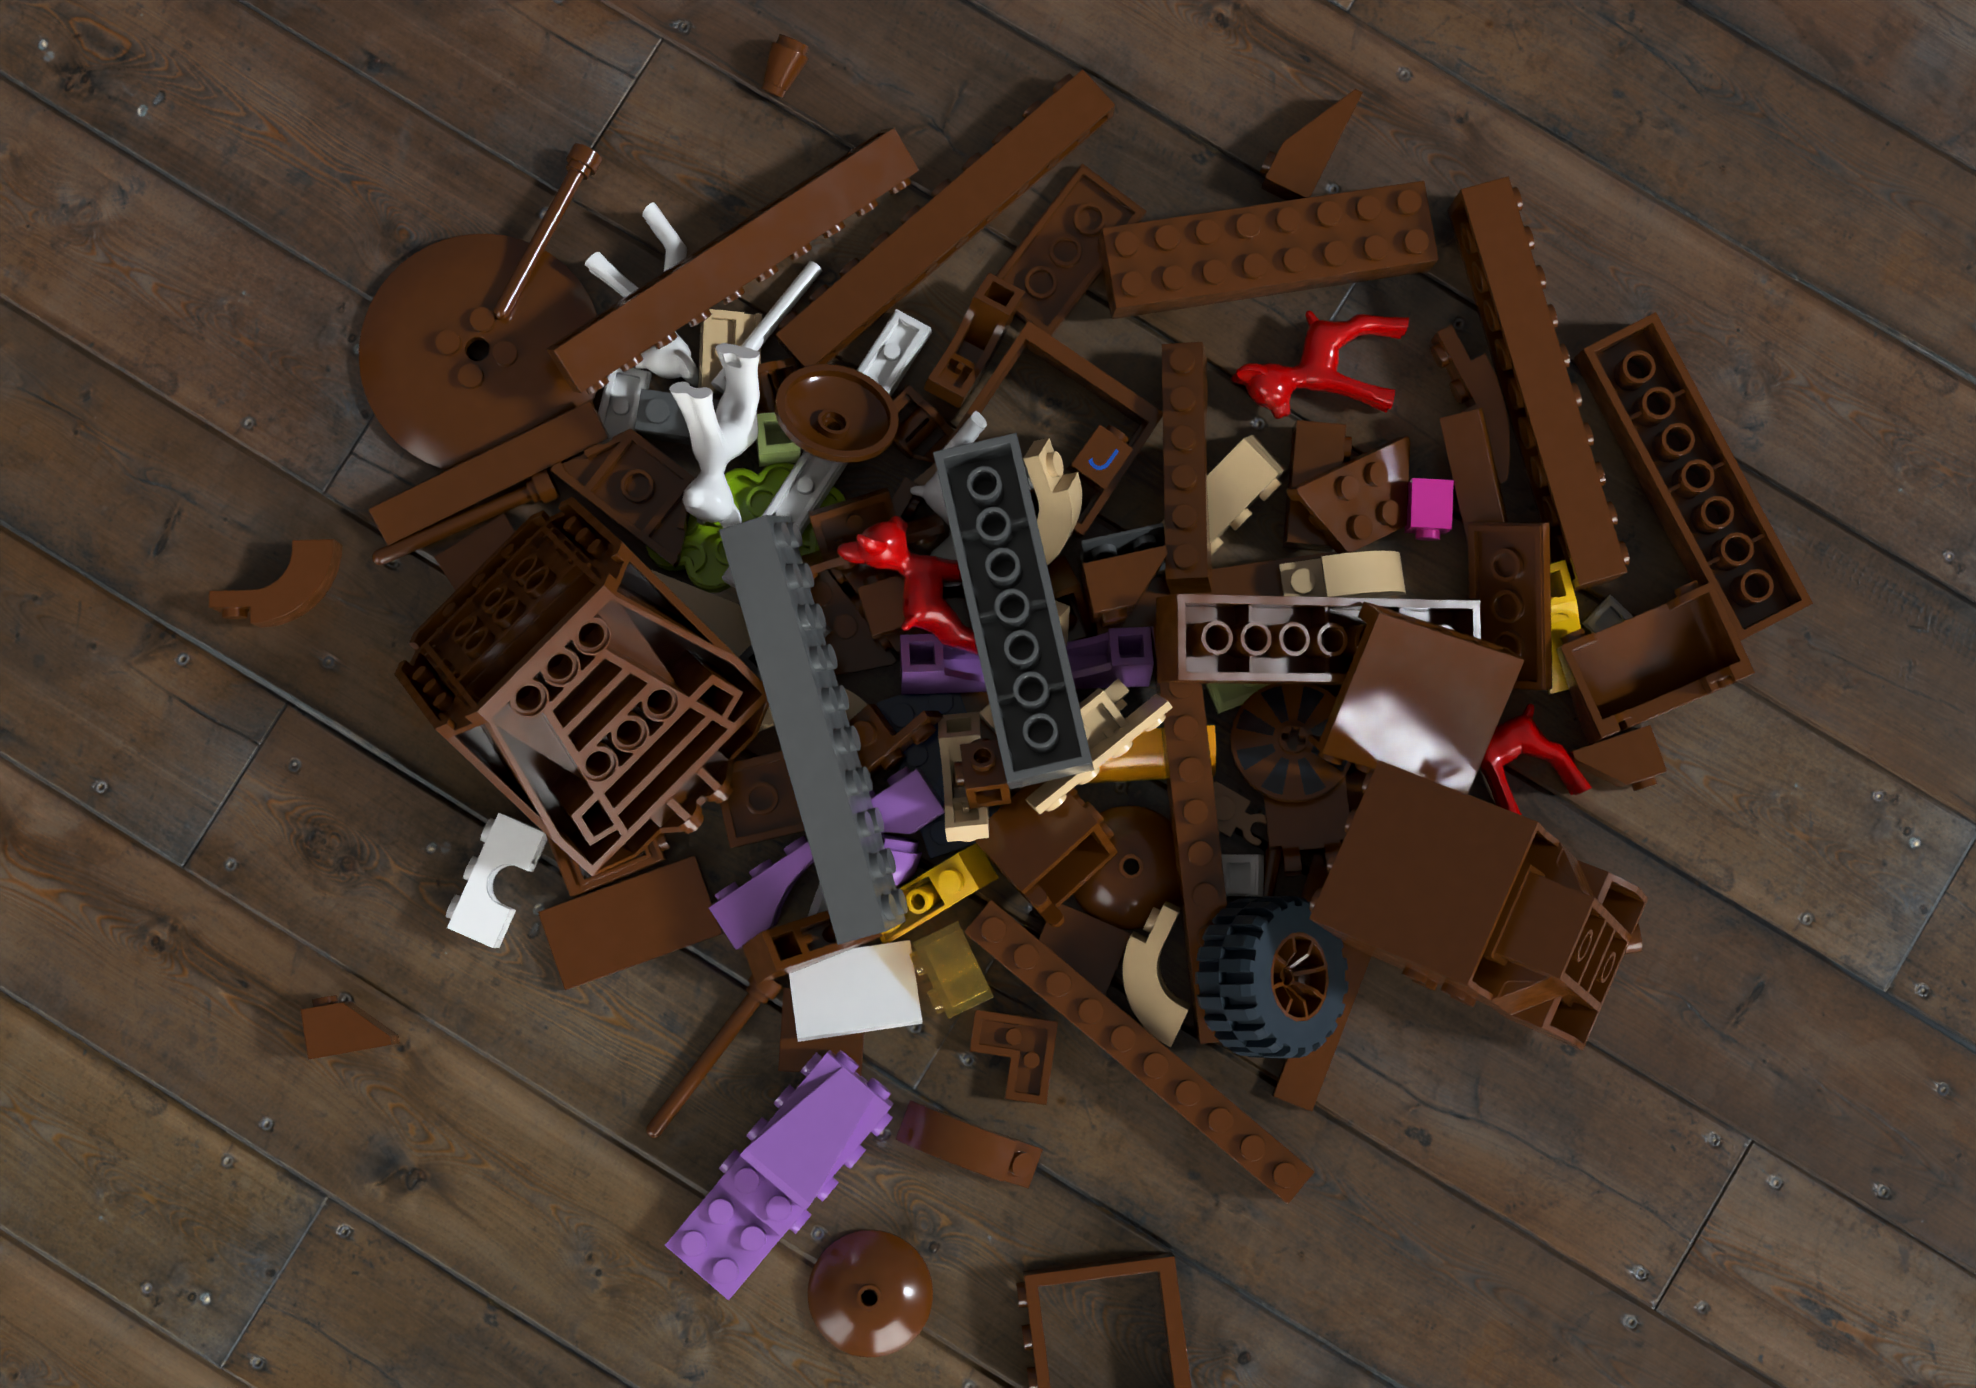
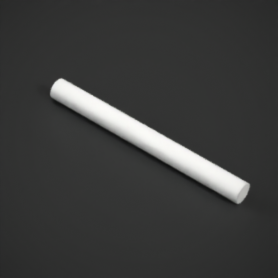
[711,261,822,393]

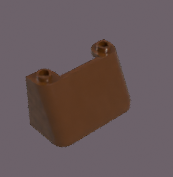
[1556,580,1755,745]

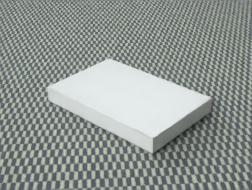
[789,940,922,1042]

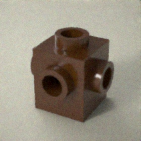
[954,738,1012,809]

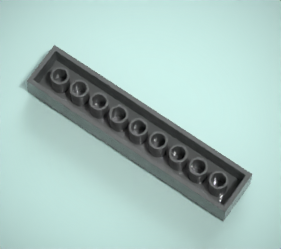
[719,515,908,945]

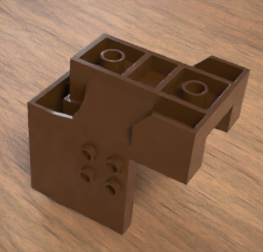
[1309,760,1648,1051]

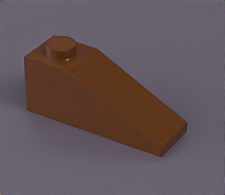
[1259,89,1363,201]
[742,910,882,985]

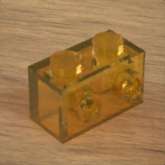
[909,921,994,1019]

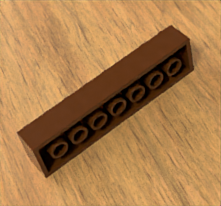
[1098,181,1439,319]
[1573,312,1813,641]
[1156,594,1481,685]

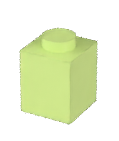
[756,412,801,467]

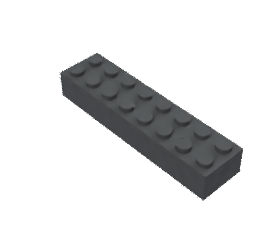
[933,433,1094,789]

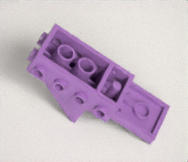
[665,1050,894,1300]

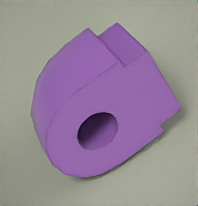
[881,833,922,887]

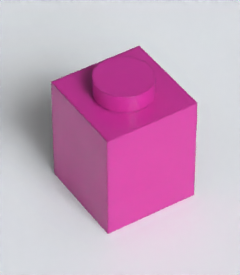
[1404,478,1454,541]

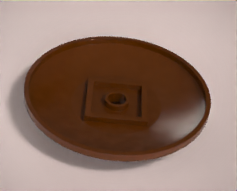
[359,234,599,470]

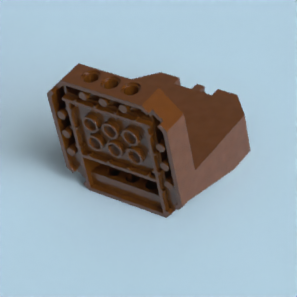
[394,497,769,876]

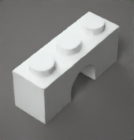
[446,813,548,948]

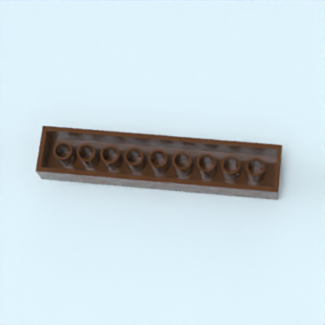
[1447,176,1630,592]

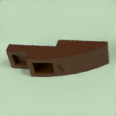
[1430,324,1510,486]

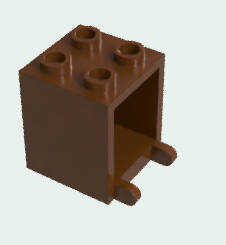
[974,781,1118,928]

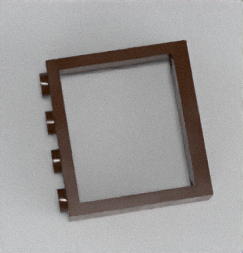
[943,321,1163,540]
[1016,1252,1192,1388]

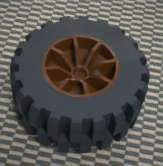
[1195,896,1348,1058]

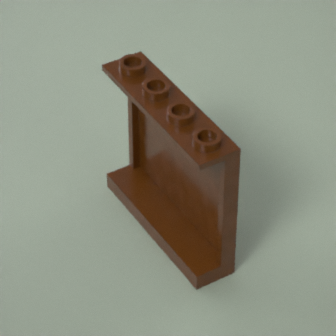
[1308,601,1525,794]

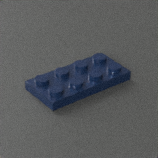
[876,693,1000,859]

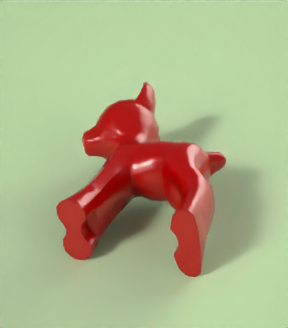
[1231,310,1409,419]
[837,516,979,657]
[1479,703,1592,815]

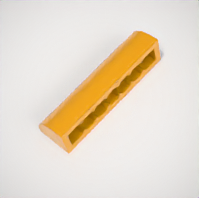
[1088,725,1216,783]

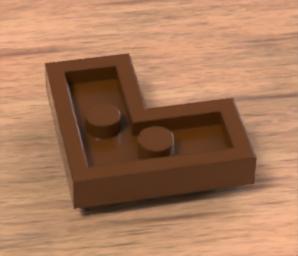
[970,1010,1058,1105]

